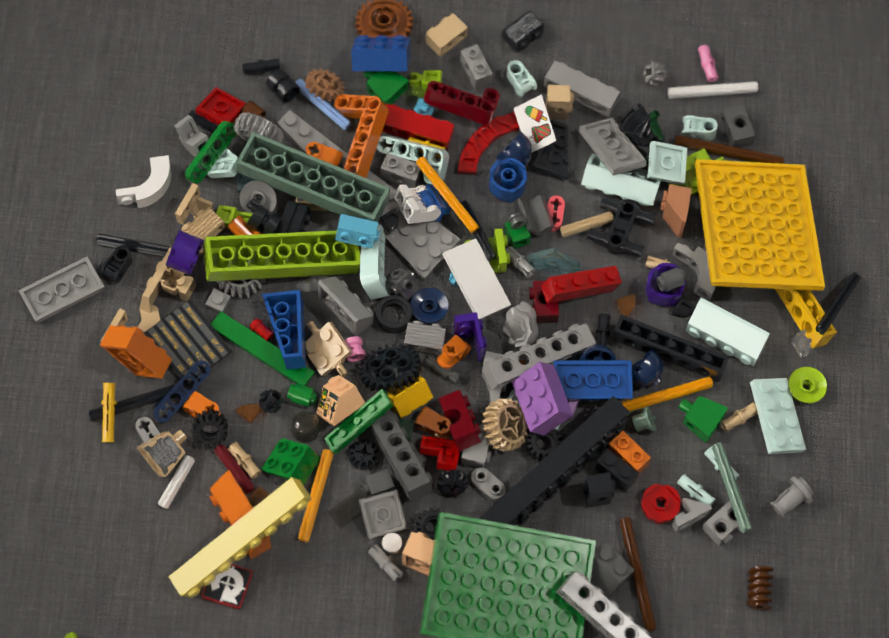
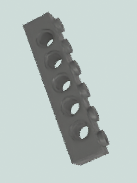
[363,395,433,501]

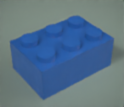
[351,35,411,71]

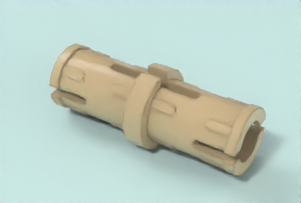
[720,402,758,432]
[228,442,262,479]

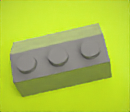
[317,276,374,336]

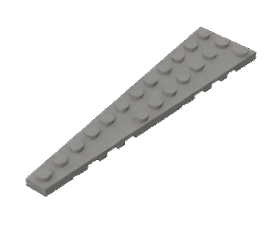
[277,110,460,281]

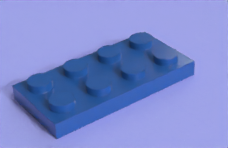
[553,360,633,400]

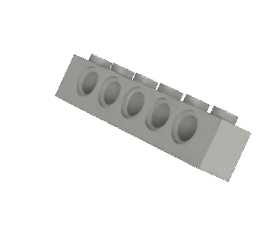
[482,323,596,391]
[556,571,650,638]

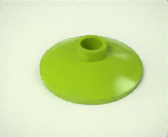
[788,367,827,403]

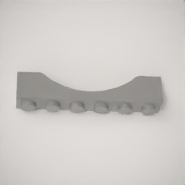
[461,351,509,468]

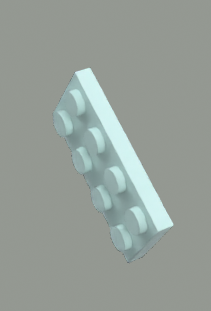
[750,378,806,454]

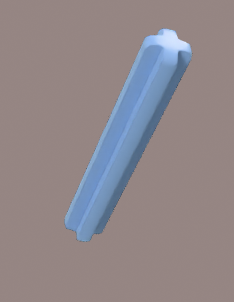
[296,79,351,130]

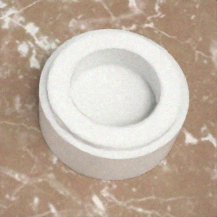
[382,533,402,554]

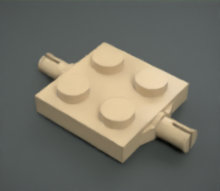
[305,321,353,377]

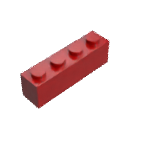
[382,103,455,151]
[541,265,622,304]

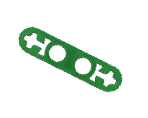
[185,121,237,184]

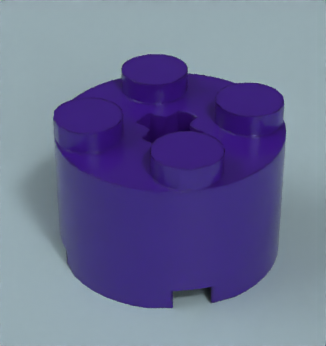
[165,230,204,275]
[645,263,686,307]

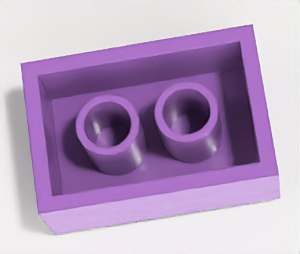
[512,362,573,435]

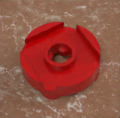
[641,484,681,525]

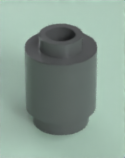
[656,267,686,292]

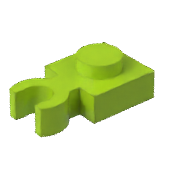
[409,70,442,89]

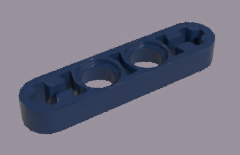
[153,360,211,422]

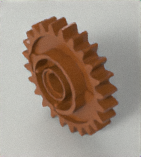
[355,0,413,37]

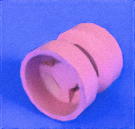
[345,336,366,362]

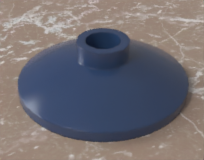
[410,288,449,324]

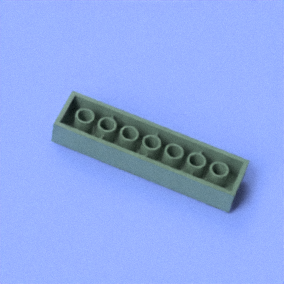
[236,132,390,222]

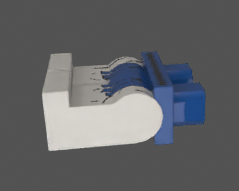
[394,184,452,224]

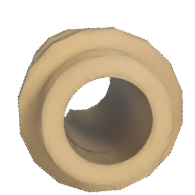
[645,256,671,268]

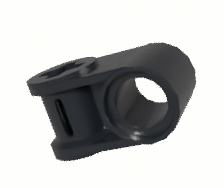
[99,245,133,284]

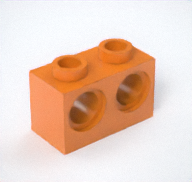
[608,431,651,475]

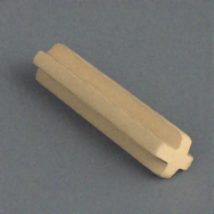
[560,212,614,237]

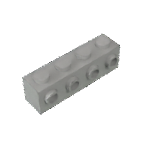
[544,61,620,117]

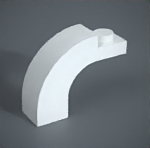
[116,155,171,209]

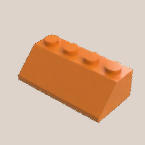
[209,470,272,559]

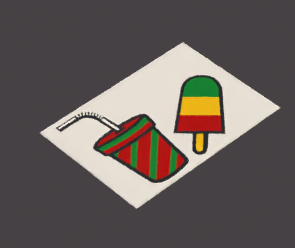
[514,95,556,153]

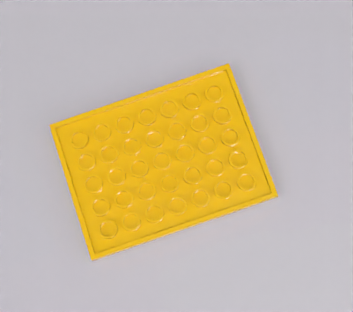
[695,159,825,291]

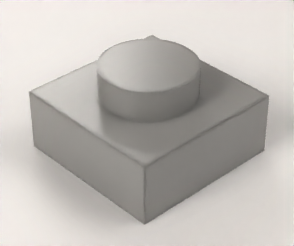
[205,289,231,313]

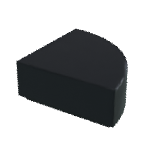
[380,208,398,234]
[671,297,696,317]

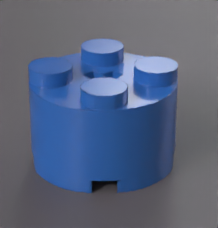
[489,158,527,203]

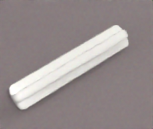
[158,455,195,509]

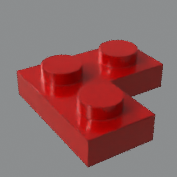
[419,436,460,471]

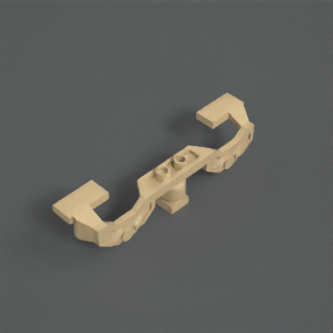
[101,183,213,342]

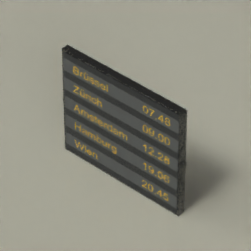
[144,299,232,387]

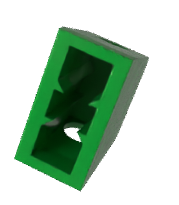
[363,71,409,105]
[678,396,728,443]

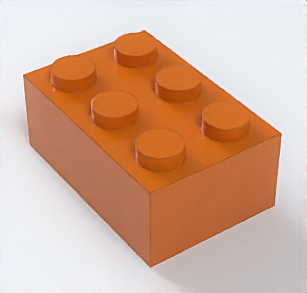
[100,325,172,379]

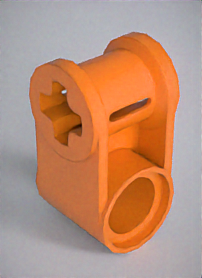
[306,141,343,167]
[437,335,472,369]
[182,391,221,418]

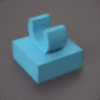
[414,98,436,116]

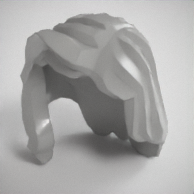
[503,301,539,348]

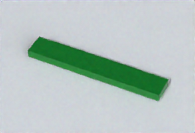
[210,311,315,386]

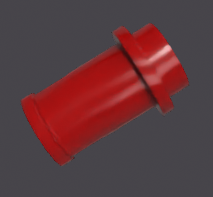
[249,318,275,341]

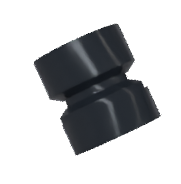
[266,68,300,104]
[246,204,282,234]

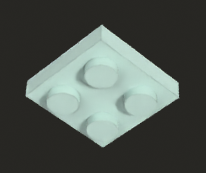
[647,141,687,185]

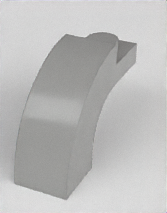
[672,243,716,302]

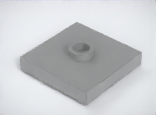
[359,490,407,539]

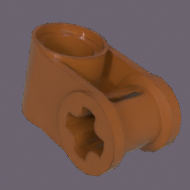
[414,407,451,439]

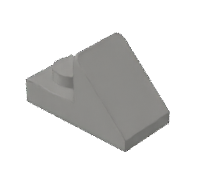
[672,498,712,533]

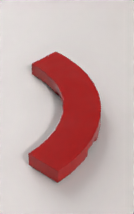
[458,111,520,175]

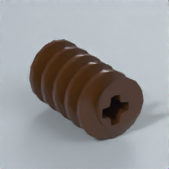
[746,566,774,611]

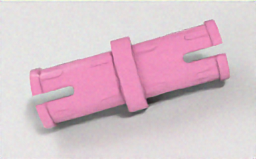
[698,45,719,82]

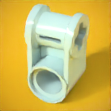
[507,60,537,97]
[681,115,717,141]

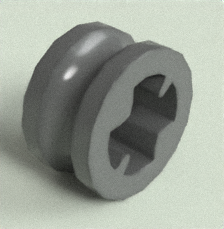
[508,212,527,229]

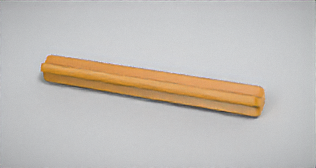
[416,156,479,233]
[621,377,713,412]
[298,449,334,542]

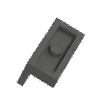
[517,195,555,237]

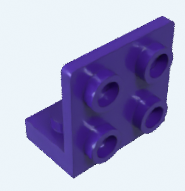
[453,312,487,362]

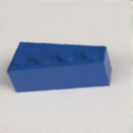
[262,290,306,370]

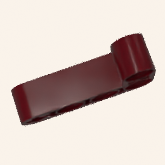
[423,81,500,125]

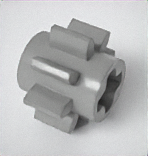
[644,62,666,85]

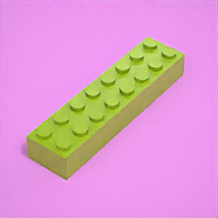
[202,231,360,282]

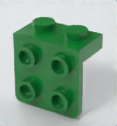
[262,438,320,486]

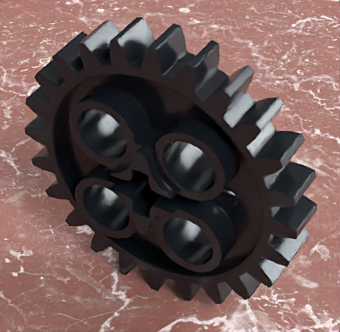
[359,344,422,393]

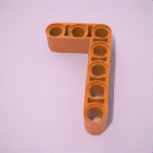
[334,94,389,178]

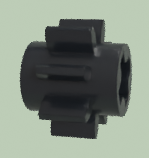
[258,389,283,414]

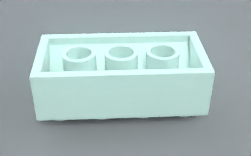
[581,154,661,206]
[686,298,770,366]

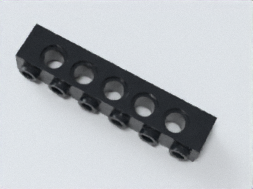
[612,315,729,382]

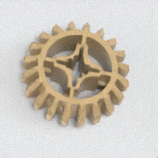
[481,398,529,451]

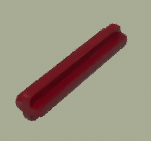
[214,444,255,494]

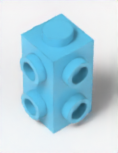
[335,214,380,248]

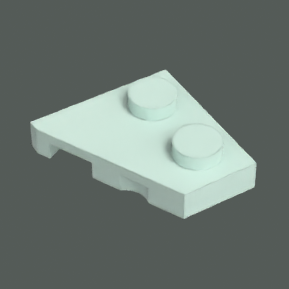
[207,148,238,178]

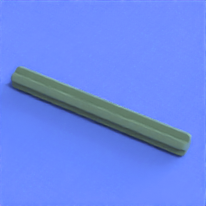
[712,443,752,533]

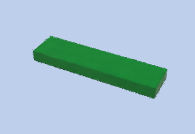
[324,389,394,454]

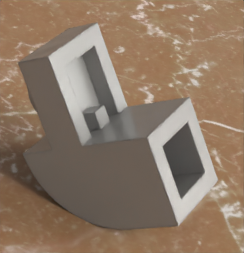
[174,115,209,158]

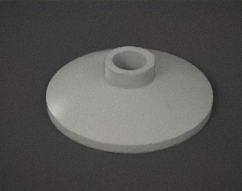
[239,180,277,213]

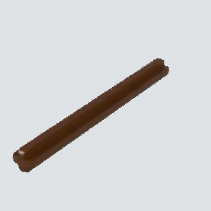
[674,135,784,164]
[620,517,657,632]

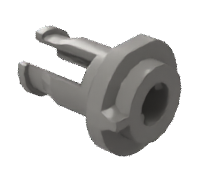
[770,476,814,517]

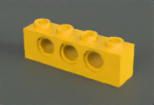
[775,289,837,349]

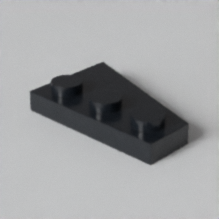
[533,120,568,181]

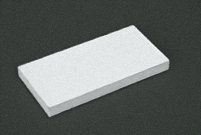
[442,239,511,319]

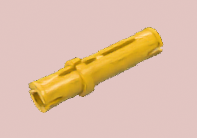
[101,383,117,442]

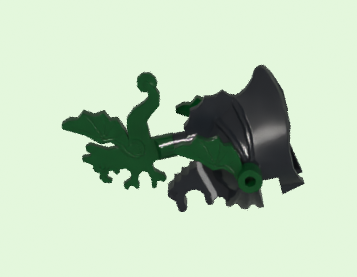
[619,103,666,165]

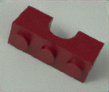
[438,389,482,452]

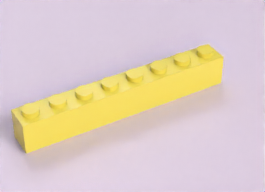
[169,478,312,598]

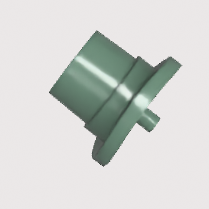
[632,405,657,432]

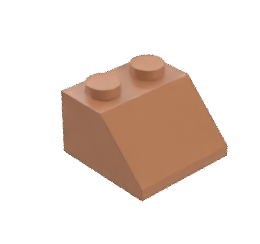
[660,184,692,238]

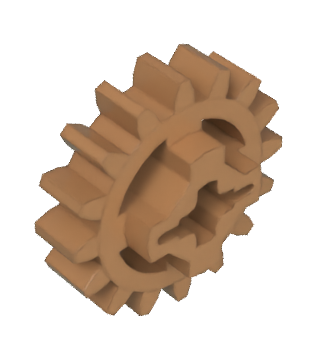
[305,68,345,102]

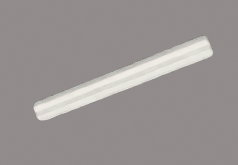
[668,82,758,99]

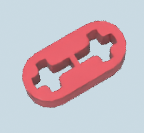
[547,196,565,231]

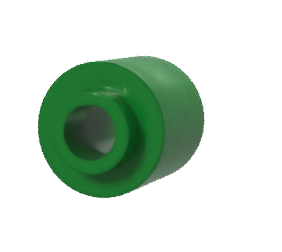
[287,383,317,407]

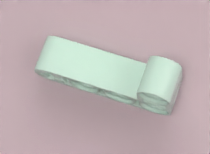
[377,136,449,184]
[360,224,391,300]

